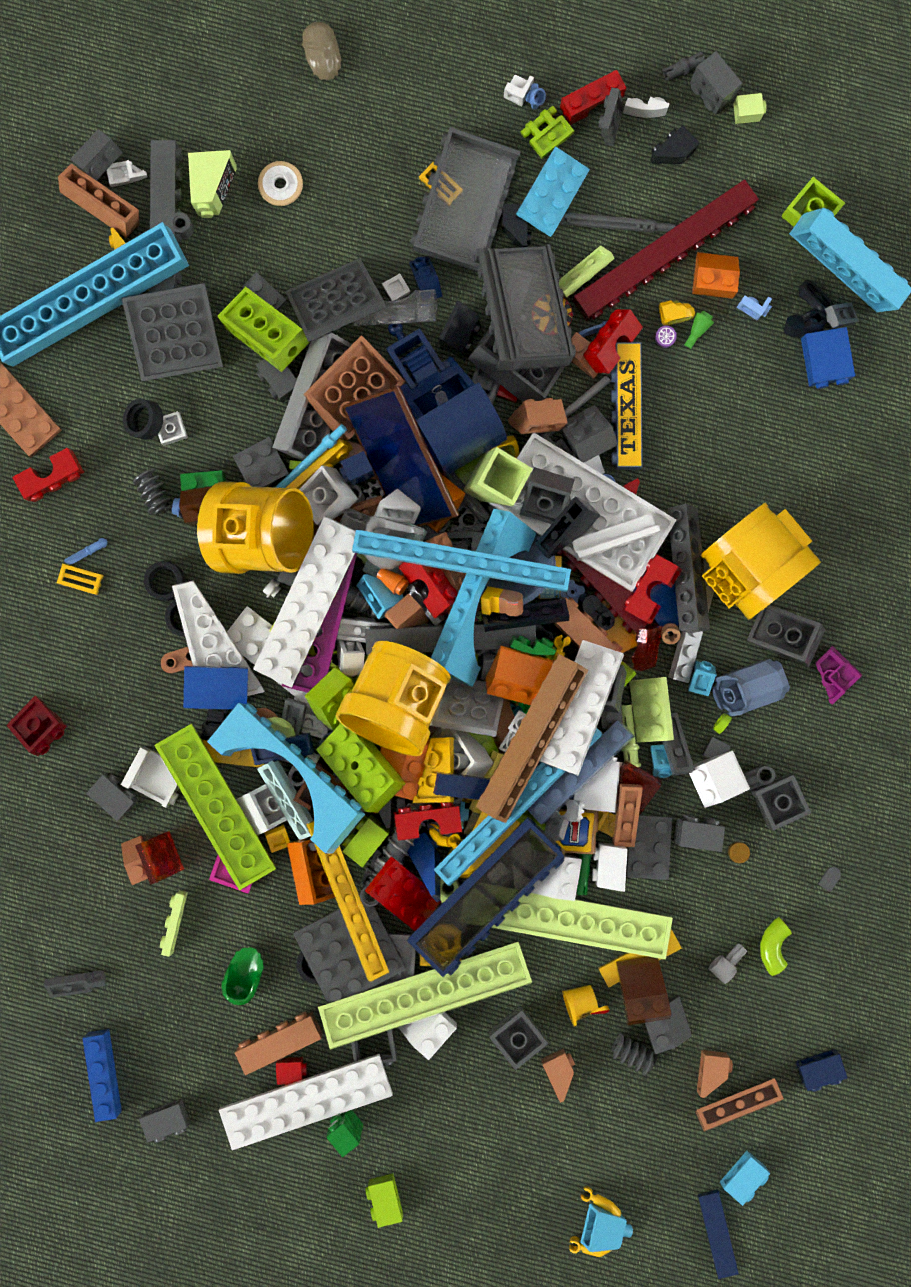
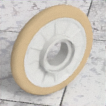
[258,161,303,206]

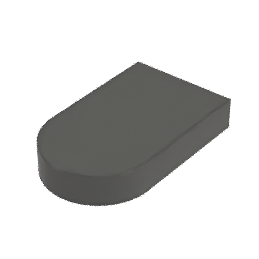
[817,867,841,892]

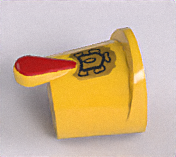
[562,985,610,1026]

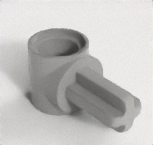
[708,943,747,984]

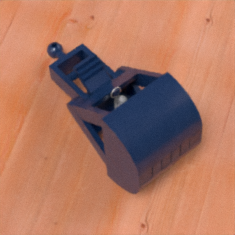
[386,321,507,477]

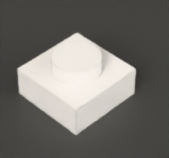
[382,273,411,303]

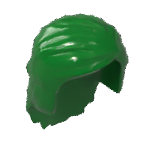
[221,947,264,1005]

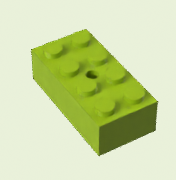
[316,724,406,813]

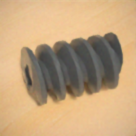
[133,468,172,515]
[612,1033,659,1076]

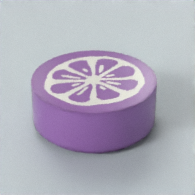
[655,326,677,348]

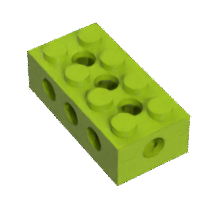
[217,287,310,372]

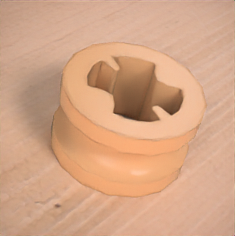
[661,623,681,644]

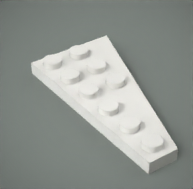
[172,580,265,696]

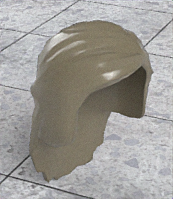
[301,22,341,80]

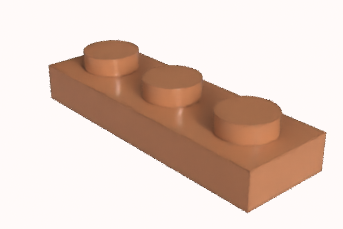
[612,784,643,847]

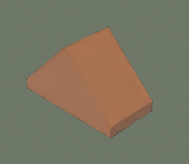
[384,594,429,629]

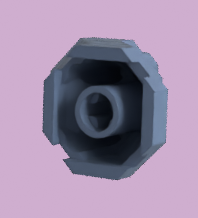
[712,659,790,717]

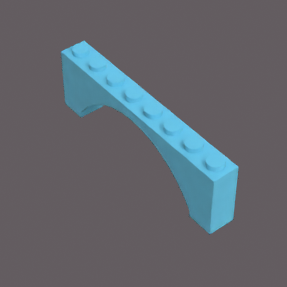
[431,509,536,687]
[207,703,365,854]

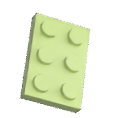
[629,677,674,742]

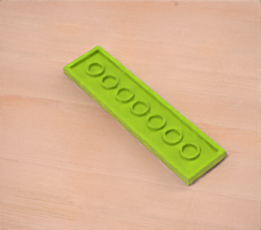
[154,724,276,890]

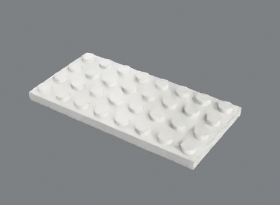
[489,433,676,592]

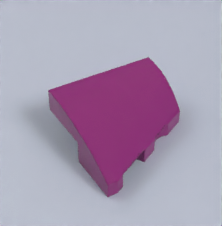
[815,646,862,704]

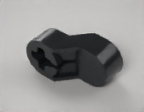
[783,310,827,338]
[578,593,615,630]

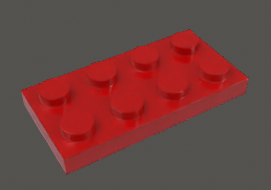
[365,857,441,931]

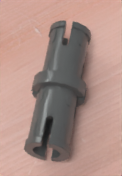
[662,51,705,82]

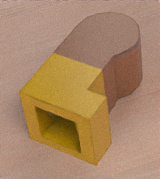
[481,586,523,616]

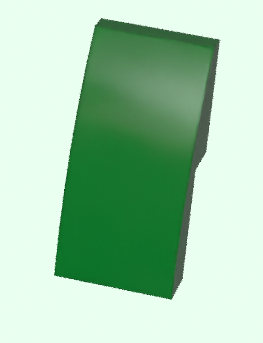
[509,635,556,655]

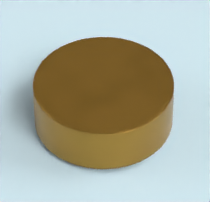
[728,842,750,863]

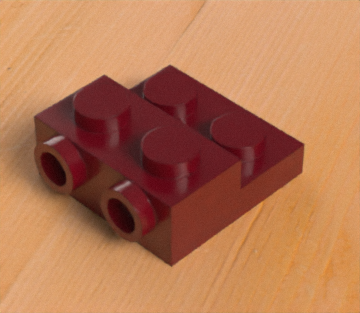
[6,696,67,756]

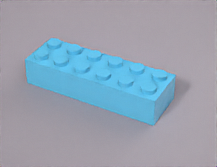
[789,208,911,312]

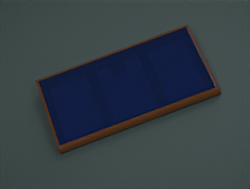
[342,385,459,526]

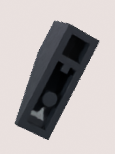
[535,496,600,558]

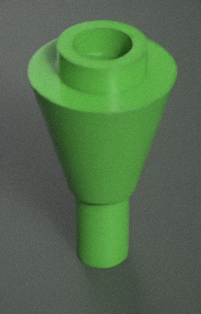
[684,311,714,349]

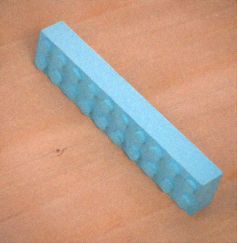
[0,222,189,367]

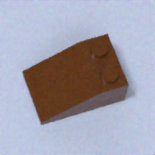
[616,957,671,1025]

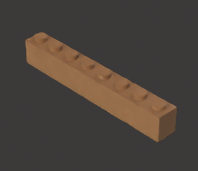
[476,654,589,823]

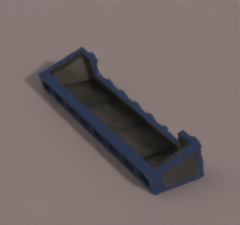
[407,817,565,977]

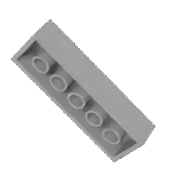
[272,332,352,461]

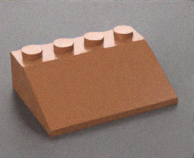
[303,335,405,441]

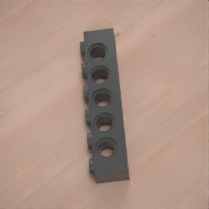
[668,504,710,633]

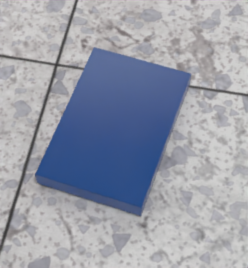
[183,666,248,709]

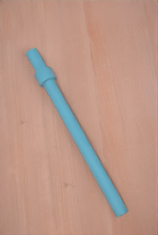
[276,424,347,488]

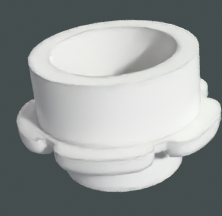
[263,579,281,598]

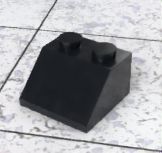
[439,300,482,358]

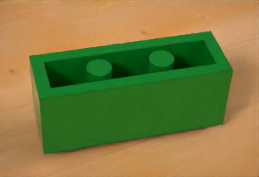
[326,1110,363,1158]

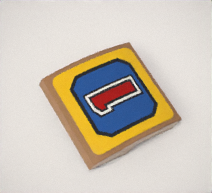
[553,809,599,854]

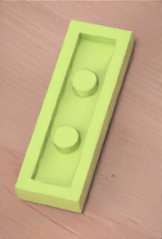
[559,246,615,298]
[160,890,188,957]

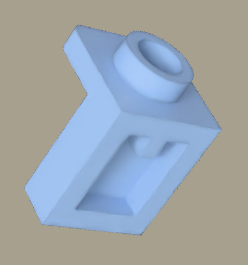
[736,296,772,320]

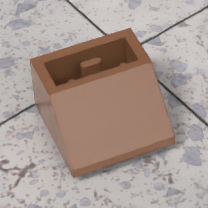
[508,398,568,434]

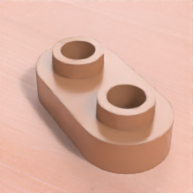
[161,647,193,673]

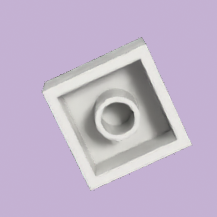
[158,411,188,446]

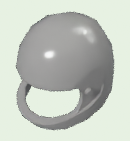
[363,516,424,569]

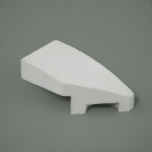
[106,160,147,187]

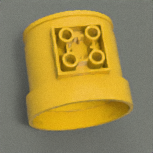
[197,482,314,574]
[700,503,821,620]
[335,641,451,756]

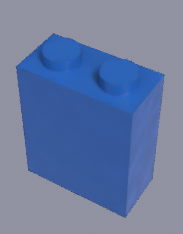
[801,327,855,389]

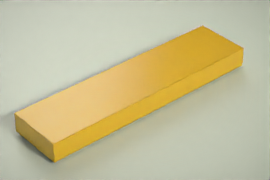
[598,929,682,988]

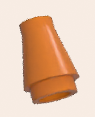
[376,568,409,596]

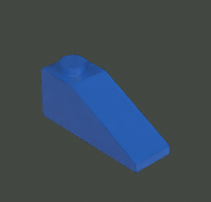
[408,832,441,902]

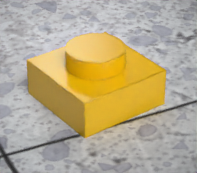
[264,825,290,853]

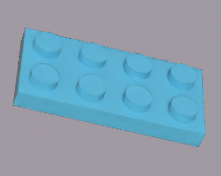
[516,146,590,237]

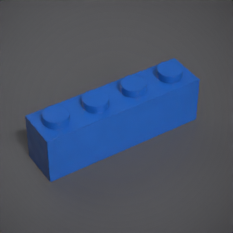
[82,1029,122,1122]

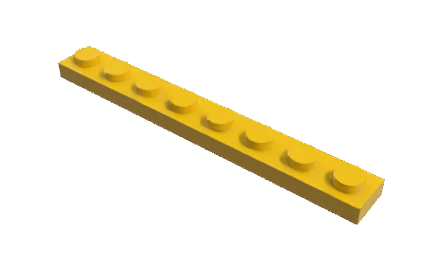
[306,821,389,982]

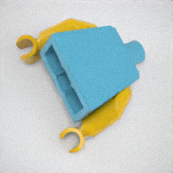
[569,1186,633,1257]

